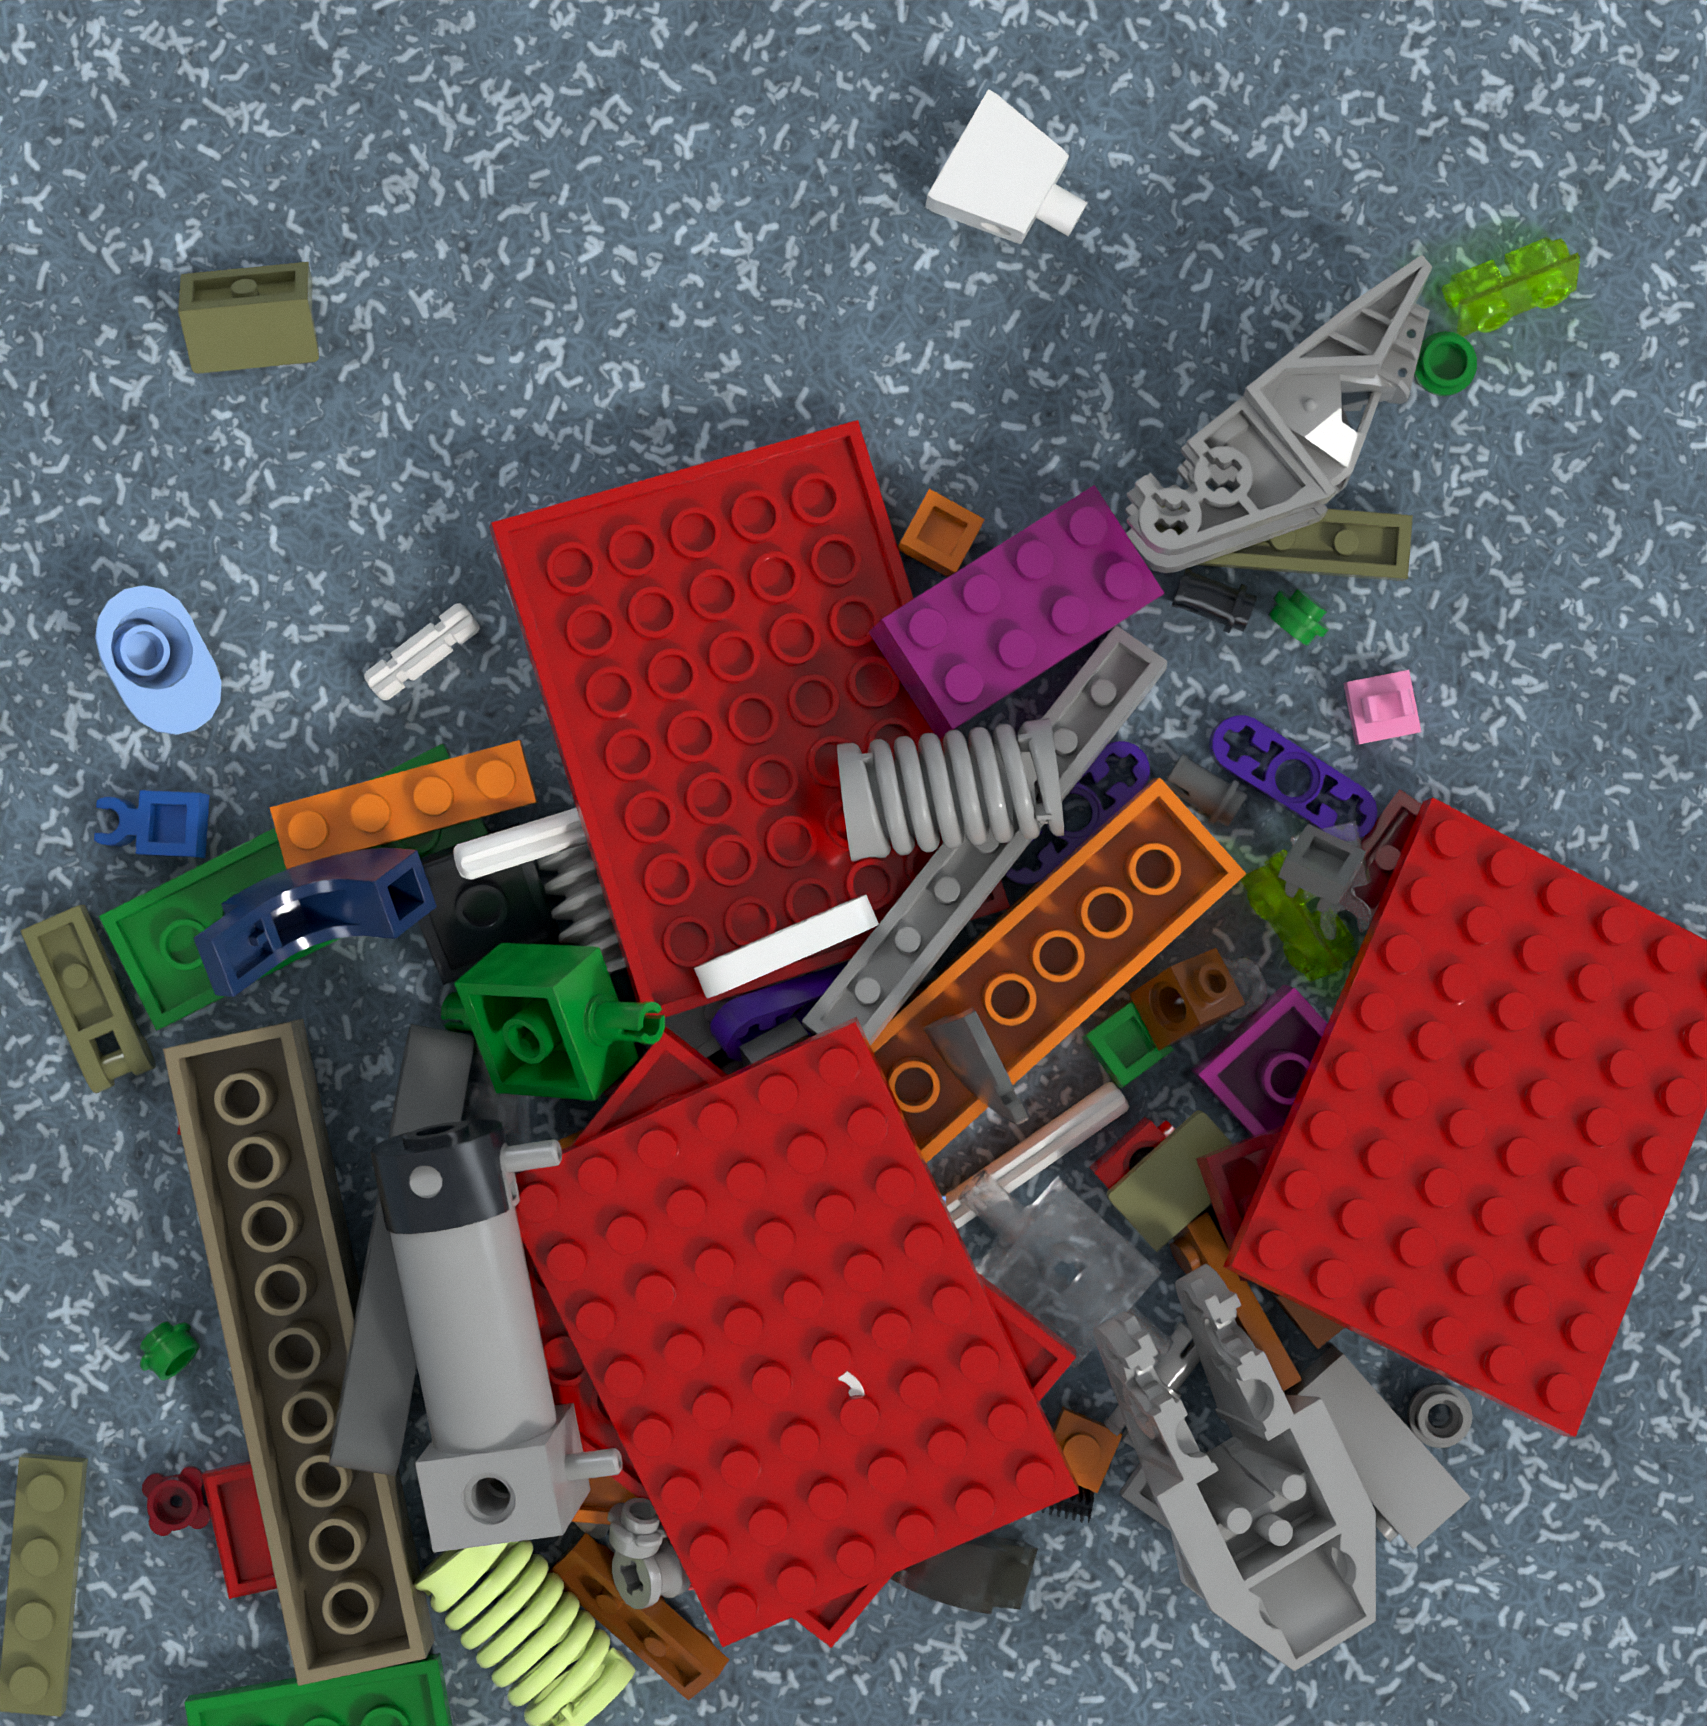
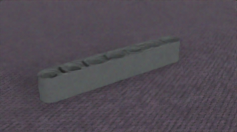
[329,1024,474,1476]

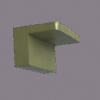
[178,262,319,374]
[1107,1110,1232,1252]

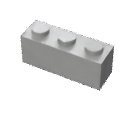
[1284,1345,1471,1549]

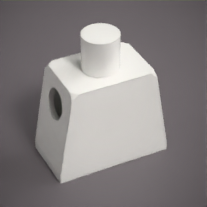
[925,89,1088,244]

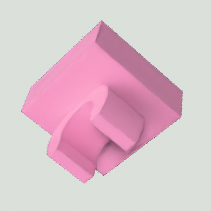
[1343,670,1421,745]

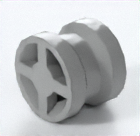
[612,1537,691,1609]

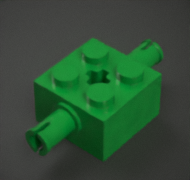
[441,943,665,1101]

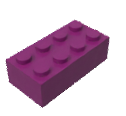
[869,485,1164,739]
[1190,984,1327,1137]

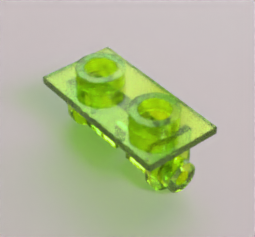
[1442,237,1580,337]
[1240,848,1357,982]

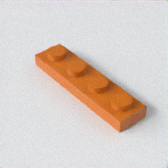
[269,740,538,870]

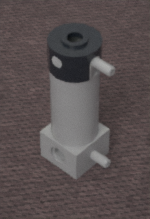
[370,1119,622,1553]

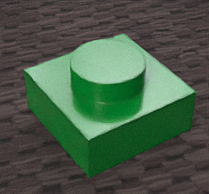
[1081,1001,1174,1089]

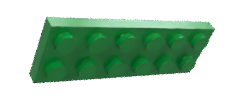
[99,743,490,1031]

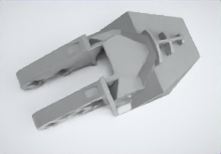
[1125,255,1432,573]
[1093,1264,1376,1671]

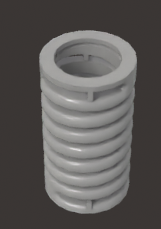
[837,718,1064,861]

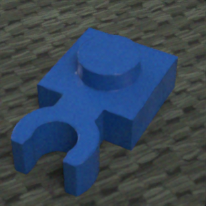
[94,790,210,858]

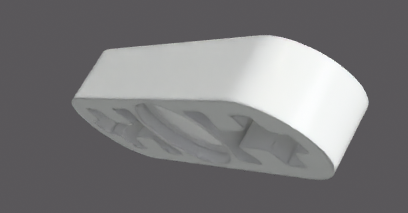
[694,894,879,998]

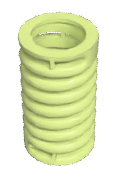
[413,1540,636,1726]

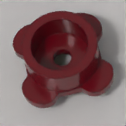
[142,1466,211,1536]

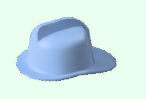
[95,585,222,735]

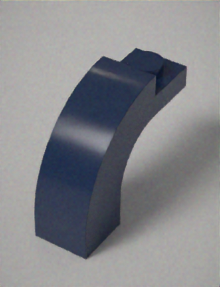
[193,848,437,997]

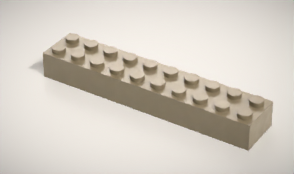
[163,1018,435,1686]

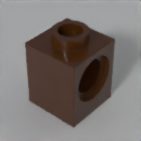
[1129,948,1246,1051]

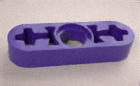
[1209,715,1377,841]
[1005,741,1150,884]
[710,961,849,1061]

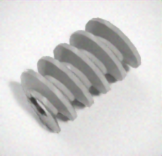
[537,844,626,974]

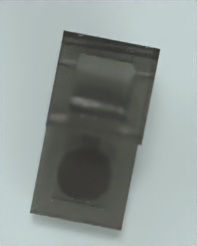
[890,1535,1038,1614]

